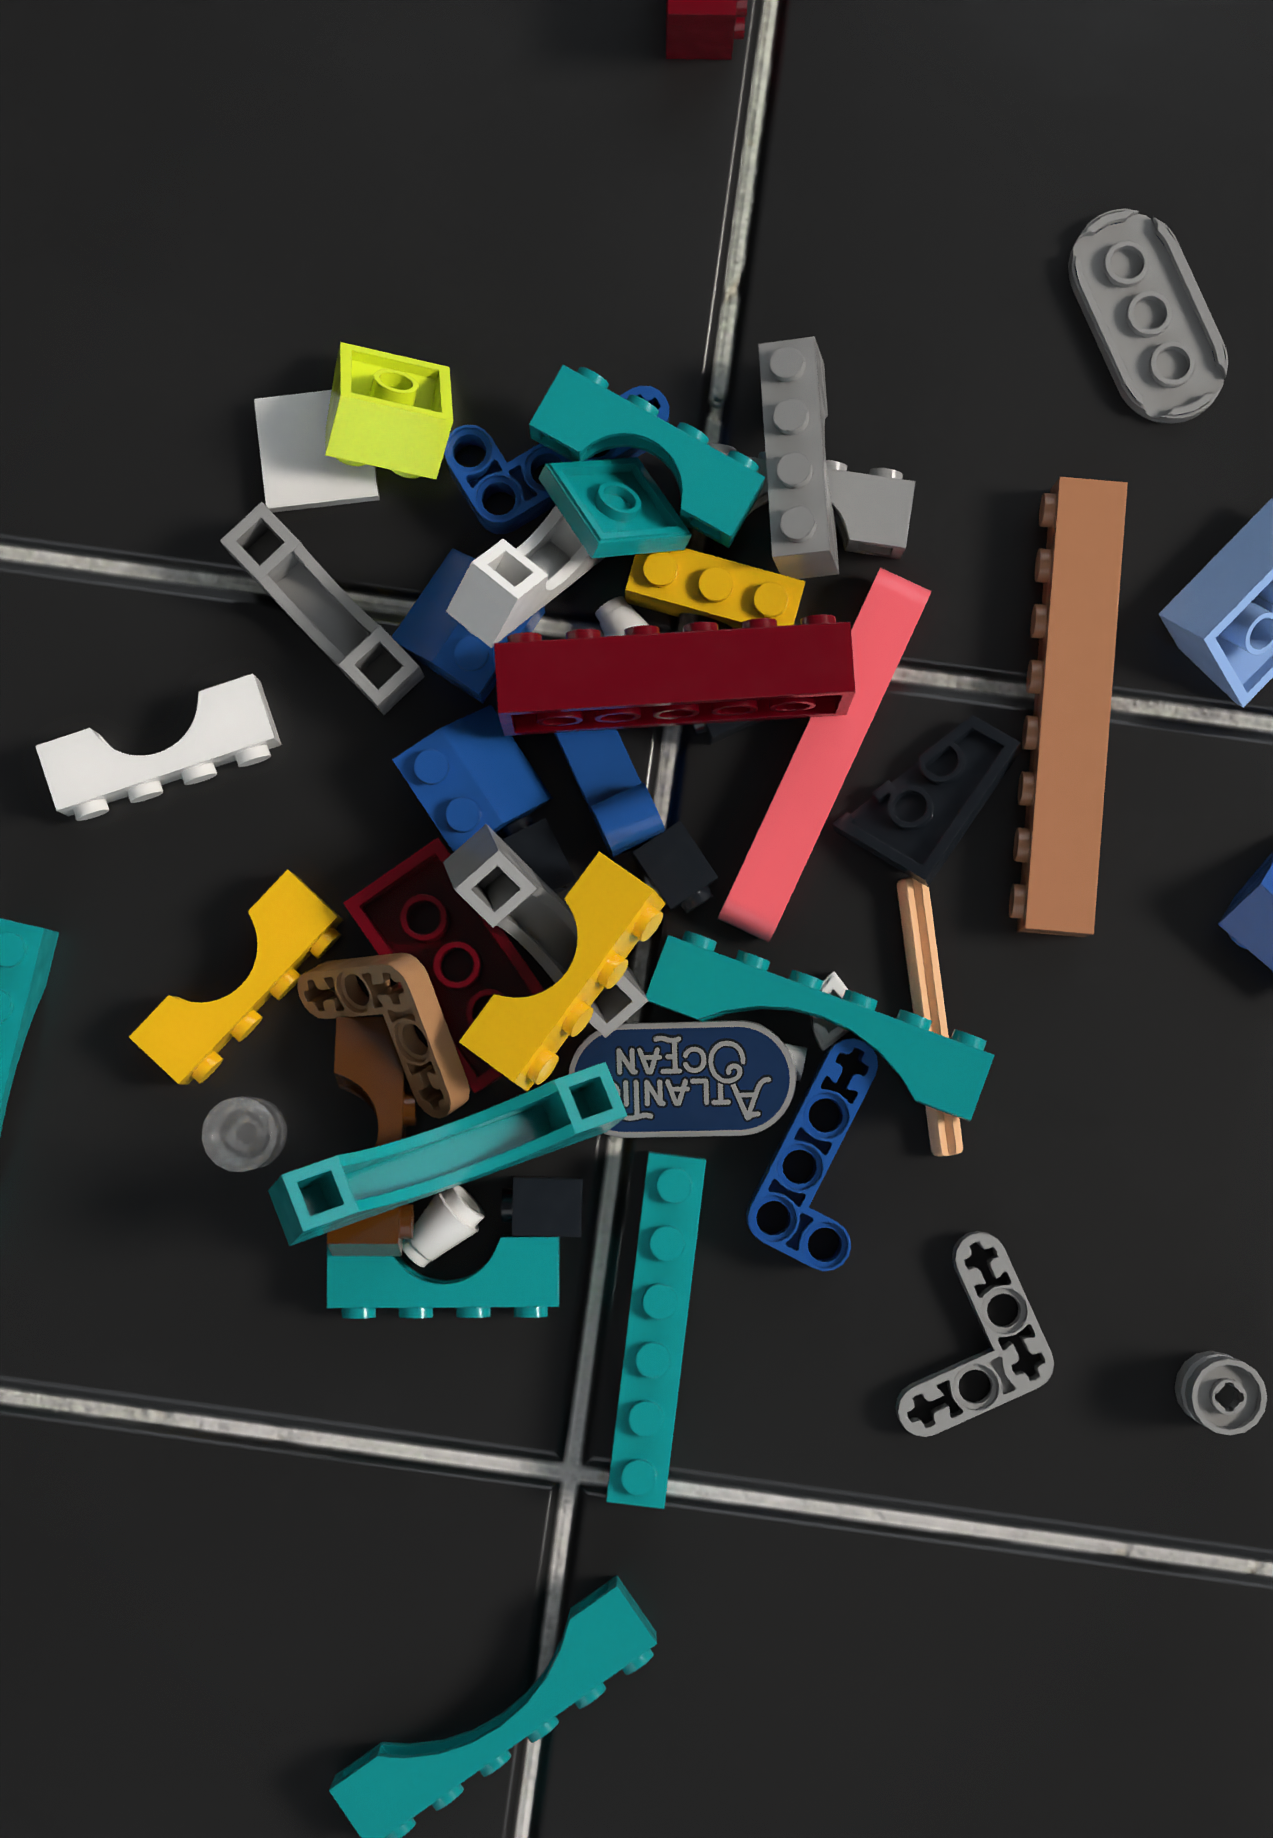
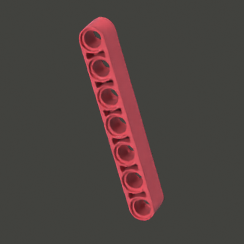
[717,568,931,943]

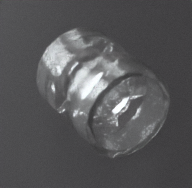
[202,1096,287,1172]

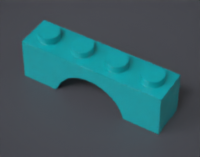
[529,365,765,548]
[327,1234,560,1319]

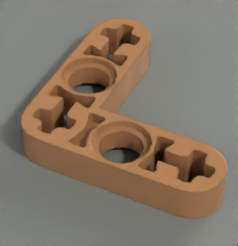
[297,953,470,1118]

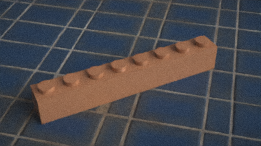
[1009,477,1128,937]

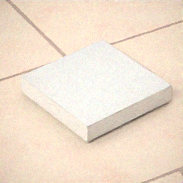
[254,390,380,513]

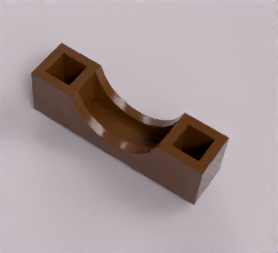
[327,1017,417,1256]

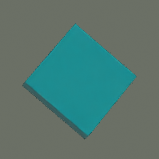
[538,457,692,559]

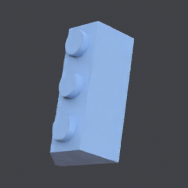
[1159,497,1273,708]

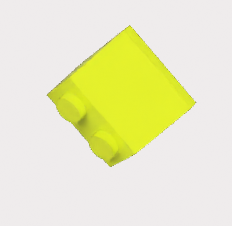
[325,342,453,480]

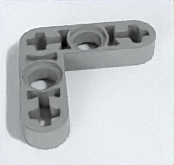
[895,1231,1054,1437]

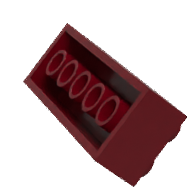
[494,614,856,736]

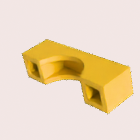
[459,851,666,1092]
[129,869,343,1084]

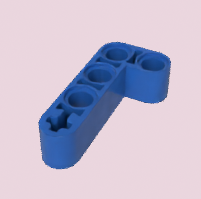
[444,385,669,534]
[554,729,665,858]
[745,1038,878,1271]

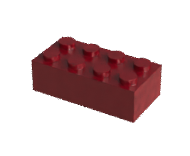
[343,837,545,1093]

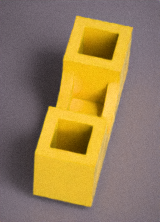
[625,548,806,629]

